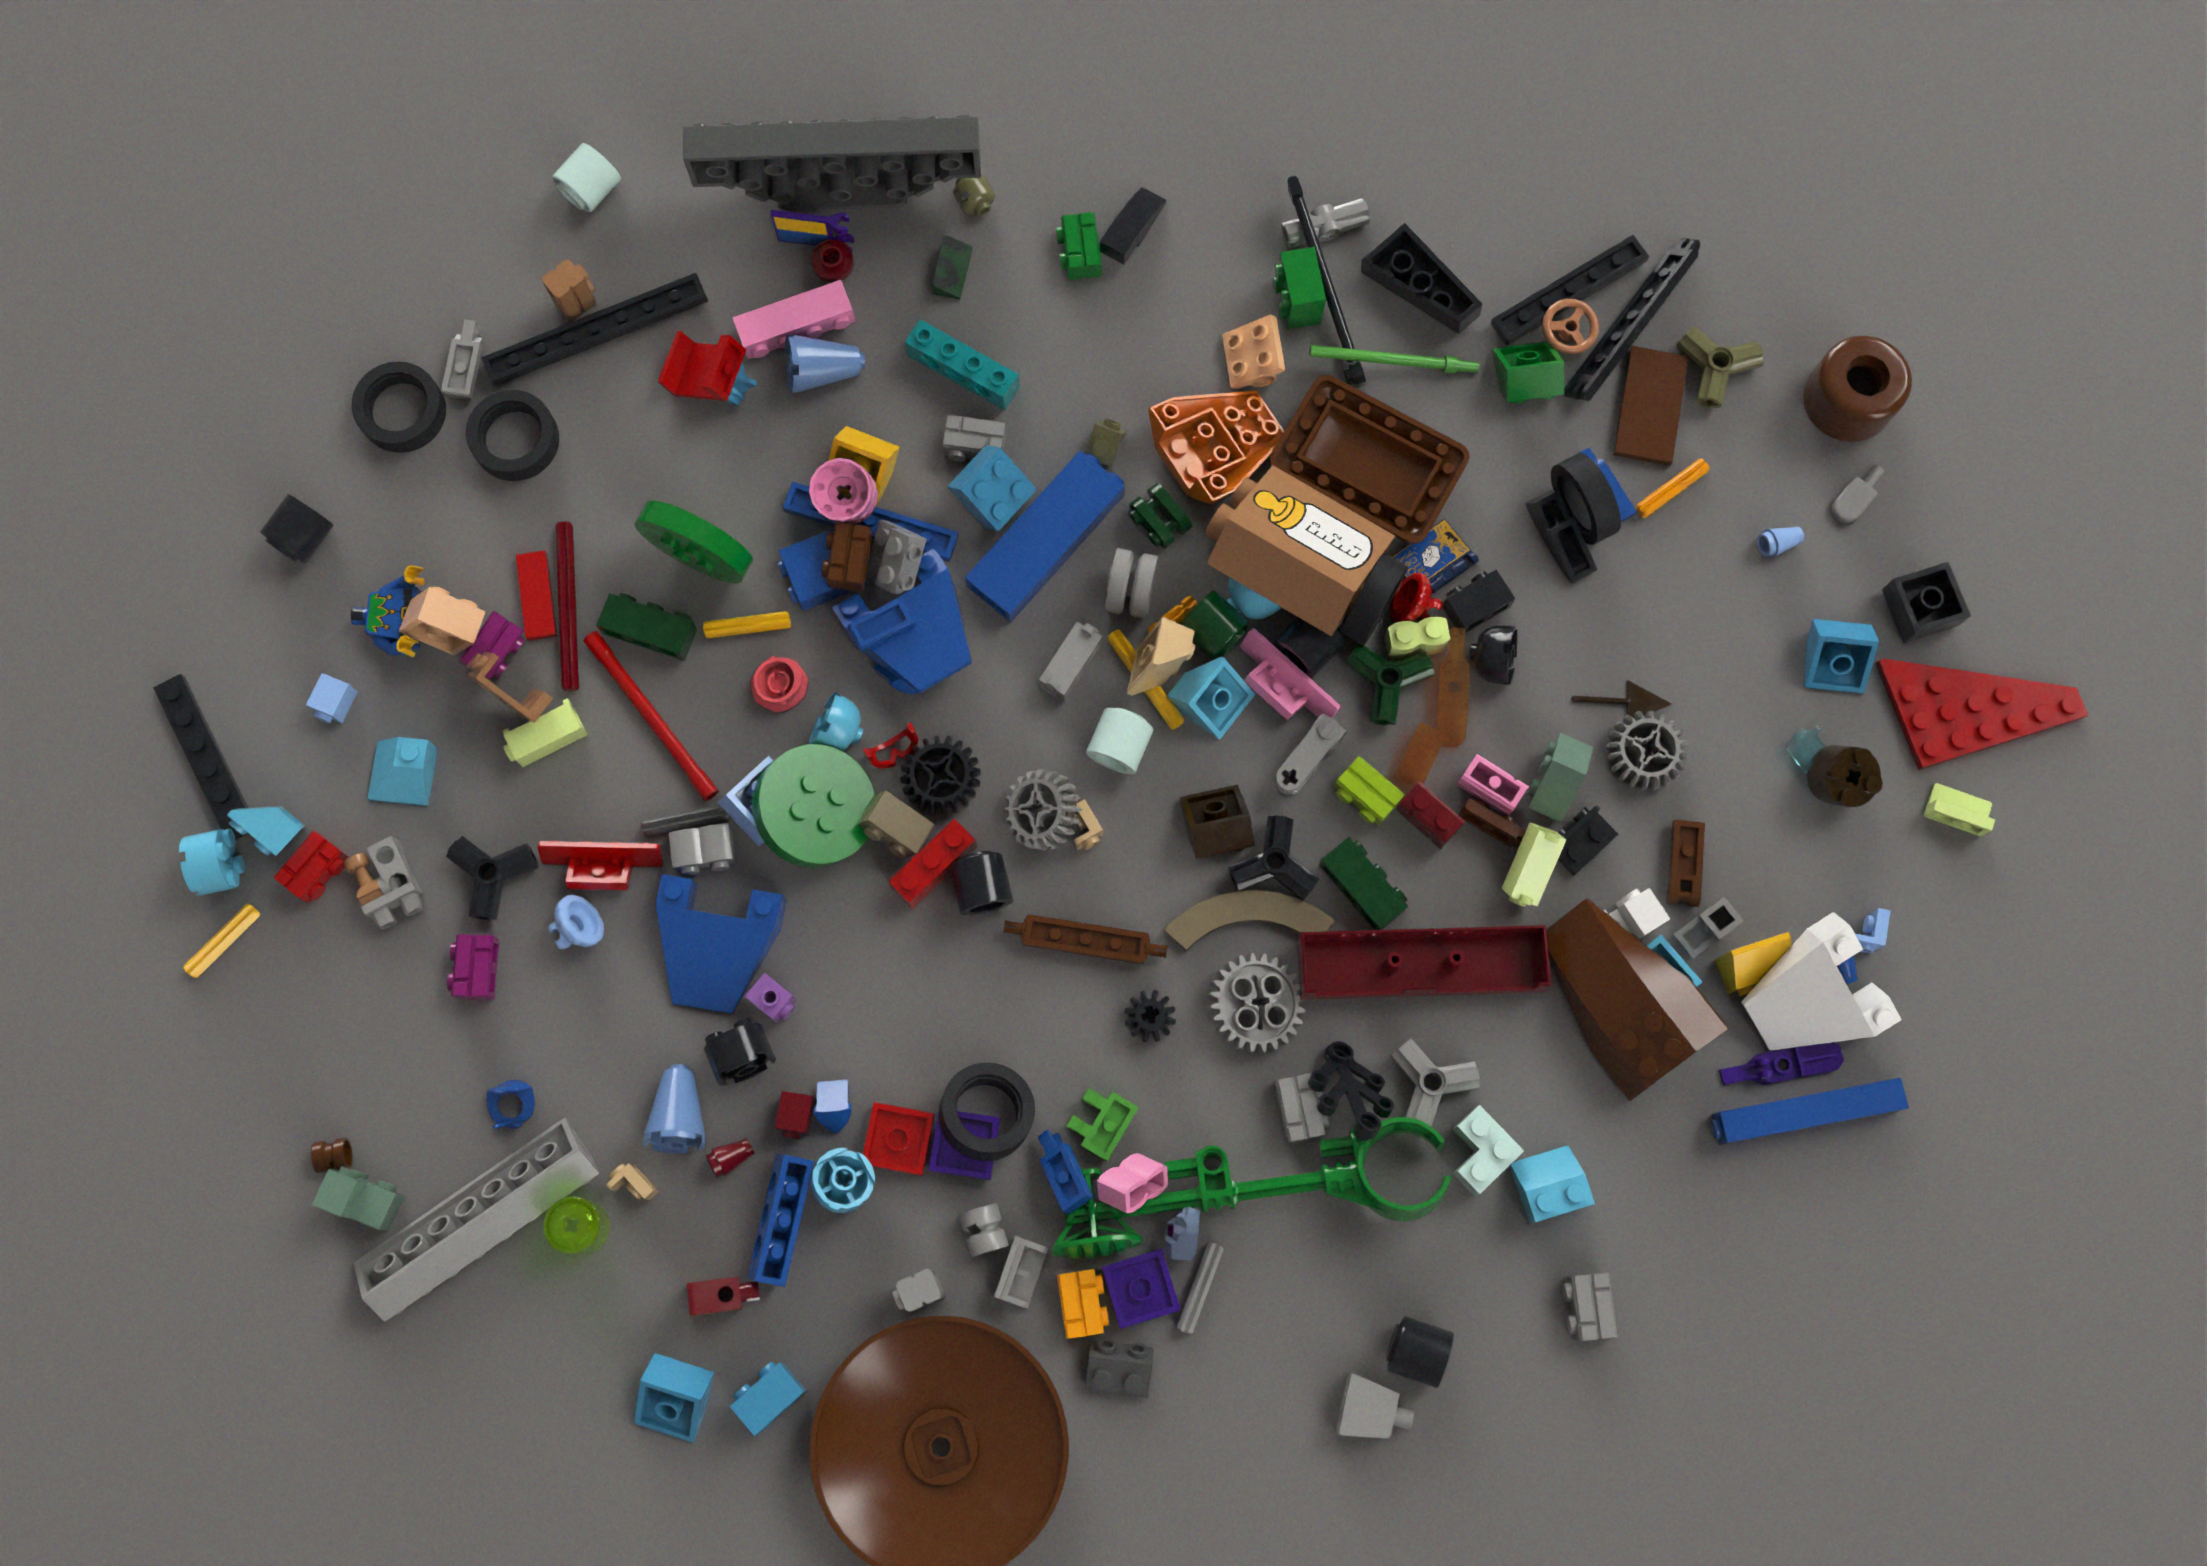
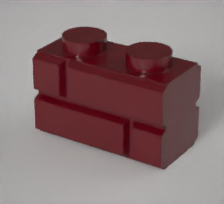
[1396,781,1465,849]

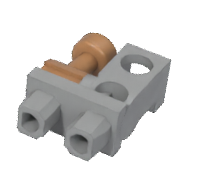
[343,835,423,930]

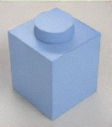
[306,673,358,724]

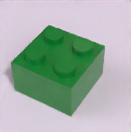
[1273,247,1326,330]

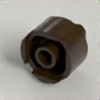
[1807,745,1883,807]

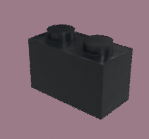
[1443,570,1515,636]

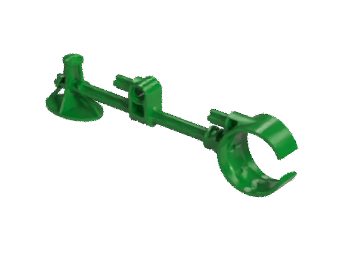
[1051,1117,1452,1259]

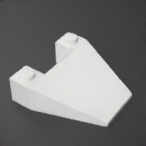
[1741,912,1902,1051]

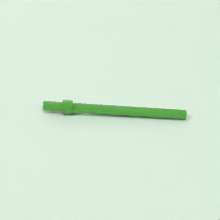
[1309,345,1479,374]

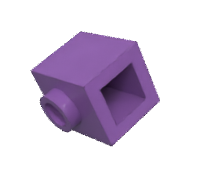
[745,973,796,1023]

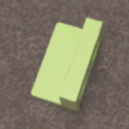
[1923,783,1995,837]

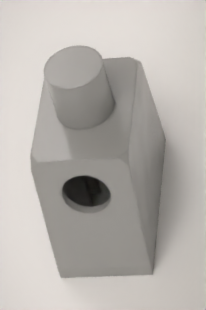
[1335,1372,1414,1439]

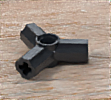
[1228,815,1320,901]
[446,836,539,921]

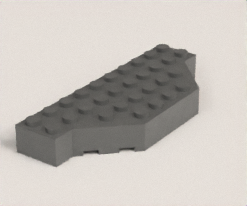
[683,115,981,211]

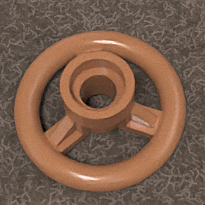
[1542,299,1599,355]

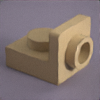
[1074,799,1103,850]
[606,1163,659,1200]

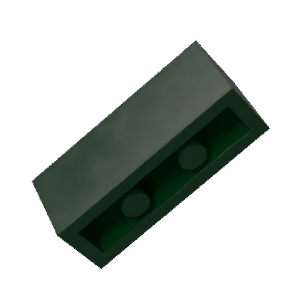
[596,593,697,661]
[1319,837,1408,930]

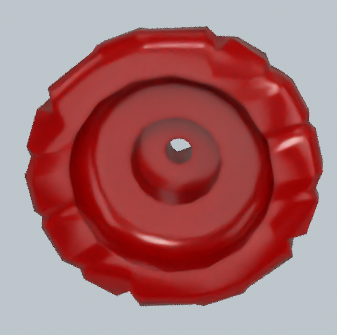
[1389,573,1443,623]

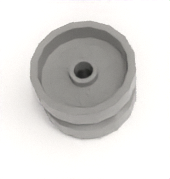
[1105,548,1159,620]

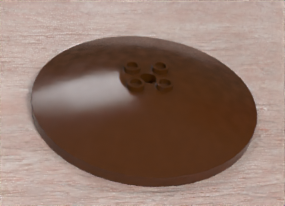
[810,1316,1069,1566]

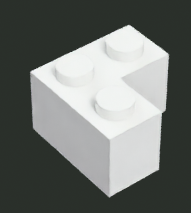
[1603,888,1670,939]

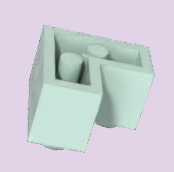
[1452,1105,1524,1196]

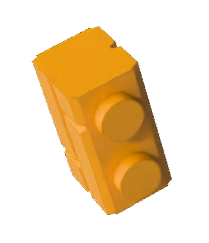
[1057,1269,1109,1339]

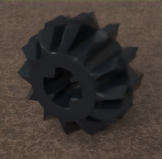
[1124,990,1176,1043]

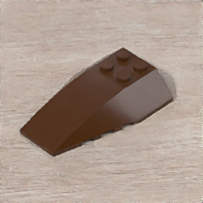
[1546,898,1729,1101]

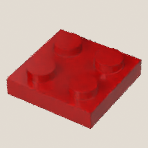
[863,1102,935,1176]

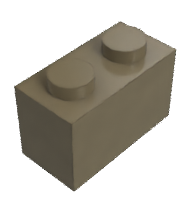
[857,790,934,858]

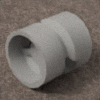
[959,1203,1009,1258]

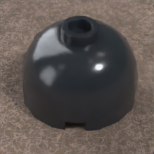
[1469,625,1518,685]

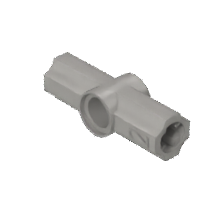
[1281,198,1370,249]

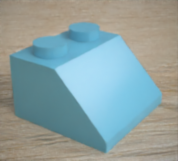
[1509,1145,1595,1224]

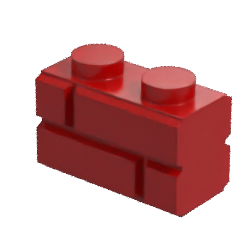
[273,830,349,903]

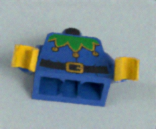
[351,565,425,657]

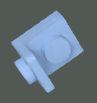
[1855,908,1891,953]

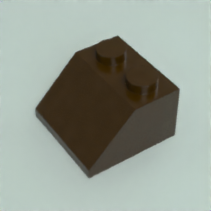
[1180,784,1255,859]

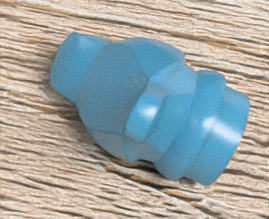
[726,363,757,406]

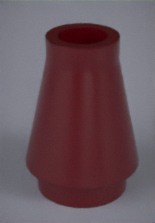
[706,1138,755,1178]

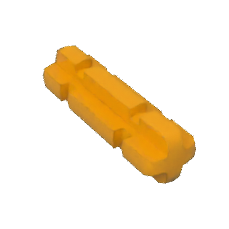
[1147,595,1198,634]

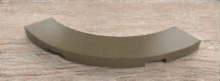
[1164,890,1335,951]

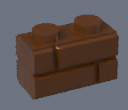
[822,523,872,592]

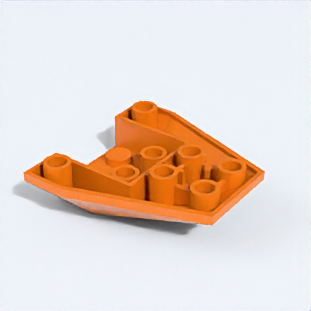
[1148,390,1284,504]

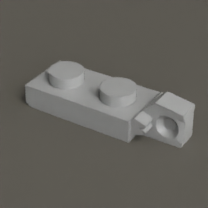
[441,319,483,400]

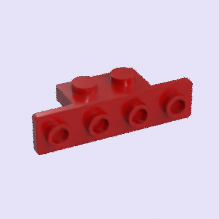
[537,840,663,891]

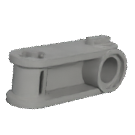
[1276,713,1348,796]

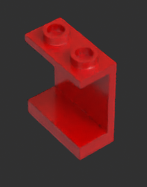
[657,331,747,401]

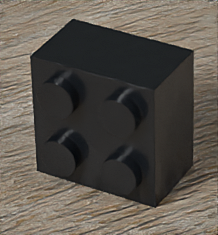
[1882,562,1971,643]

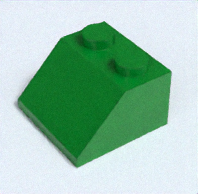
[1492,341,1564,404]

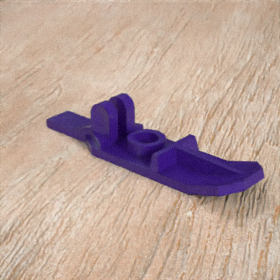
[1719,1042,1844,1085]

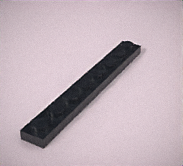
[481,273,708,386]

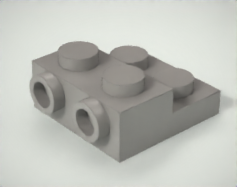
[866,520,927,595]

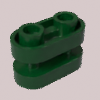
[1128,483,1193,549]

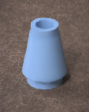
[1757,526,1804,558]

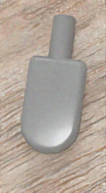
[1832,465,1884,523]

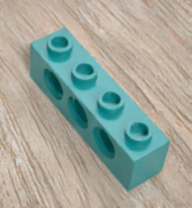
[905,319,1020,411]

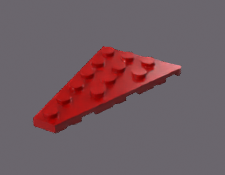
[1875,659,2088,770]

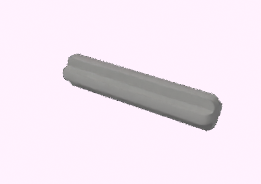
[1177,1242,1224,1334]

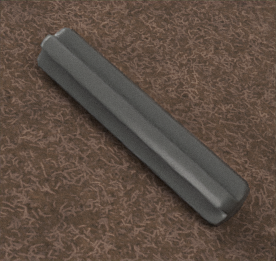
[641,805,731,837]

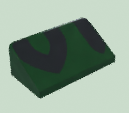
[932,235,973,300]

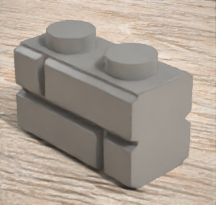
[943,414,1007,462]
[1274,1073,1329,1144]
[892,1268,945,1312]
[1563,1273,1618,1341]

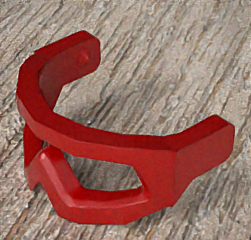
[863,722,919,769]

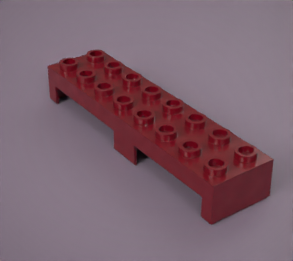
[1297,925,1551,1000]

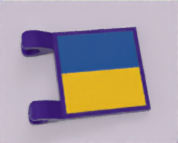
[770,210,855,253]

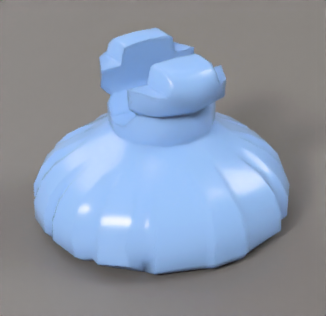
[549,895,604,949]

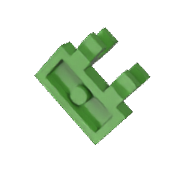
[1066,1088,1139,1162]

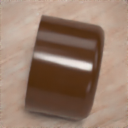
[1803,335,1912,442]

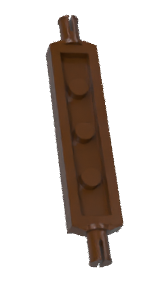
[1003,914,1168,965]

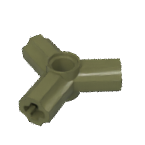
[1676,326,1764,409]

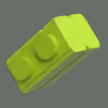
[1334,756,1405,826]

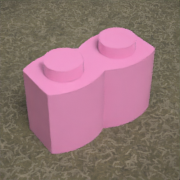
[1097,1153,1168,1213]

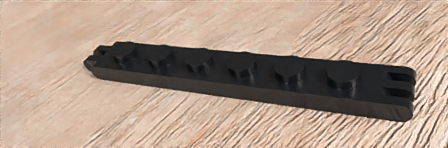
[1563,238,1700,401]

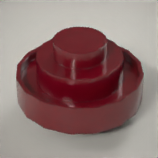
[811,239,854,283]

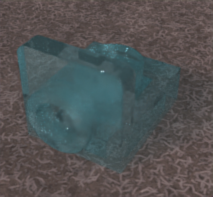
[1786,726,1825,777]

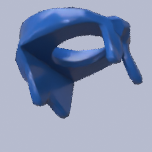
[486,1080,535,1129]

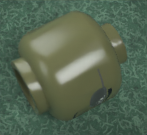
[953,174,995,216]

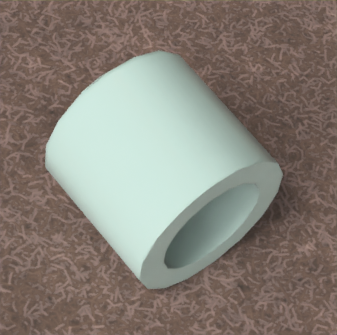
[552,143,621,212]
[1086,708,1153,775]

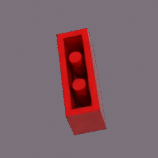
[888,818,977,909]

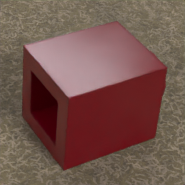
[775,1091,816,1139]

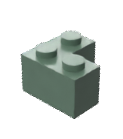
[1527,733,1593,822]
[312,1166,404,1231]

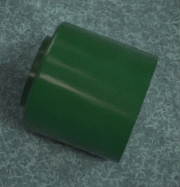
[1181,590,1249,660]

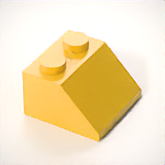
[828,426,900,507]
[1715,932,1792,996]

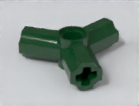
[1345,643,1435,726]

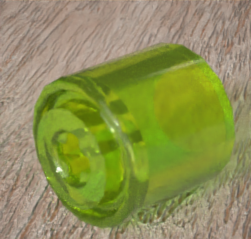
[543,1196,610,1255]

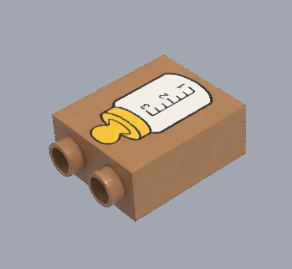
[1205,465,1395,636]

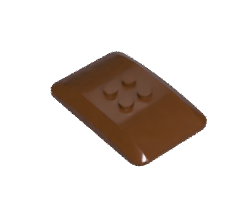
[1270,375,1470,544]

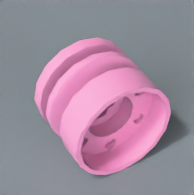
[809,458,878,525]

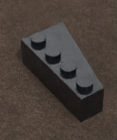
[1361,223,1482,334]

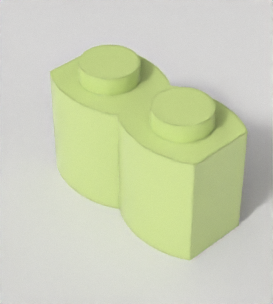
[1384,617,1450,660]

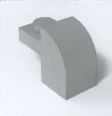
[1673,897,1744,959]

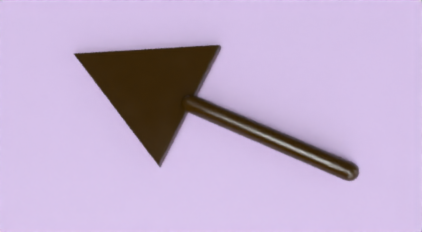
[1571,680,1672,718]

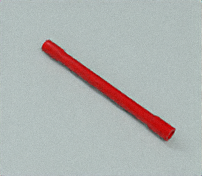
[583,631,719,802]

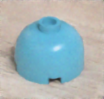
[1227,577,1282,620]
[809,692,864,751]
[811,1148,875,1214]

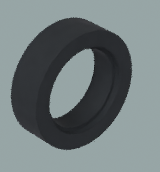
[351,361,446,453]
[466,390,559,481]
[1551,453,1621,545]
[1341,554,1408,645]
[939,1062,1035,1161]

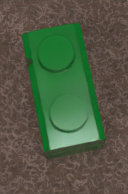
[1056,212,1102,280]

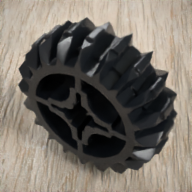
[900,736,981,816]

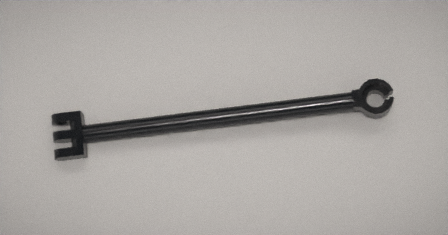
[1287,176,1366,385]

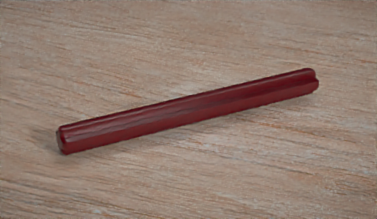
[555,521,579,692]

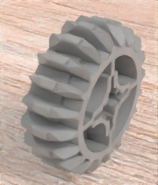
[1605,711,1688,791]
[1002,769,1082,851]

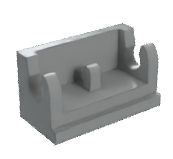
[994,1236,1049,1309]

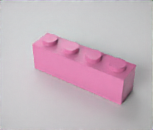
[732,280,856,359]

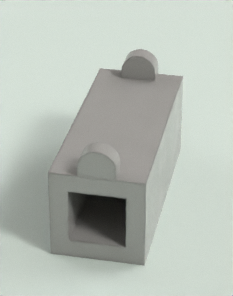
[1039,622,1102,703]

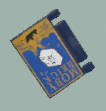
[1391,519,1479,594]

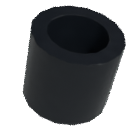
[260,494,334,563]
[1274,617,1345,679]
[949,851,1013,915]
[1386,1316,1454,1388]

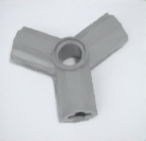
[1390,1039,1480,1126]

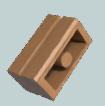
[542,259,596,322]

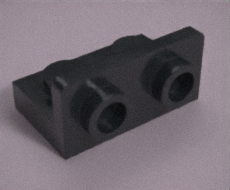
[1558,805,1619,876]

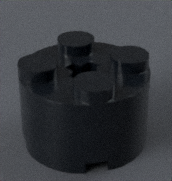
[704,1018,776,1086]

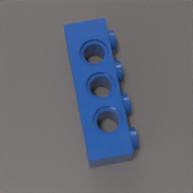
[747,1153,814,1287]

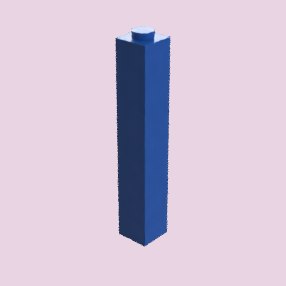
[1710,1078,1909,1145]

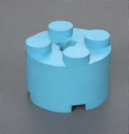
[179,829,246,896]

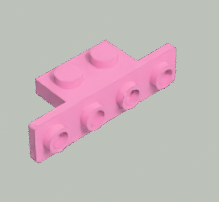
[1240,628,1340,721]

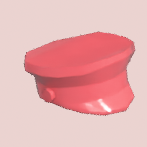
[750,656,808,713]

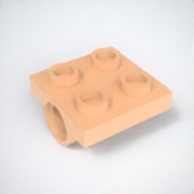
[1222,314,1285,390]

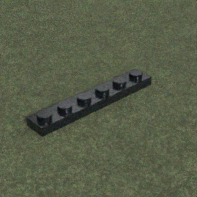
[1491,235,1649,346]
[153,674,249,840]

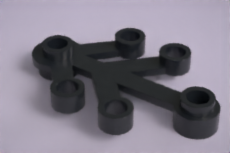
[1308,1041,1394,1141]

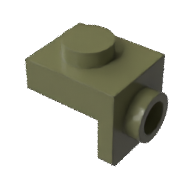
[1084,418,1127,467]

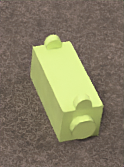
[503,698,588,767]
[1501,822,1566,907]

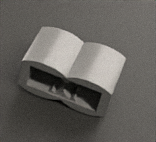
[668,823,737,876]

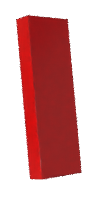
[516,550,557,641]

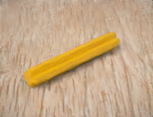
[1107,629,1184,730]

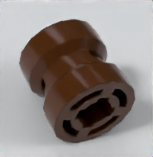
[311,1138,353,1173]

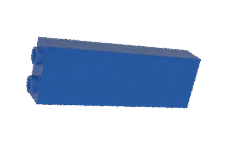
[965,450,1125,623]

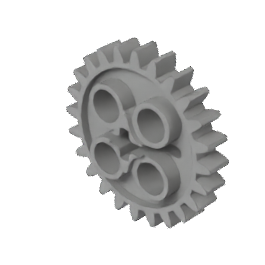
[1207,953,1306,1054]

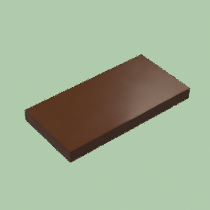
[1613,346,1689,466]

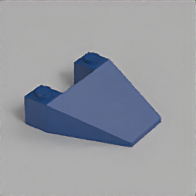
[832,548,972,693]
[656,874,787,1014]

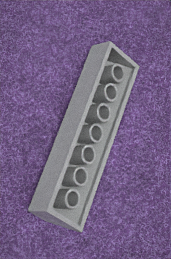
[353,1117,599,1322]

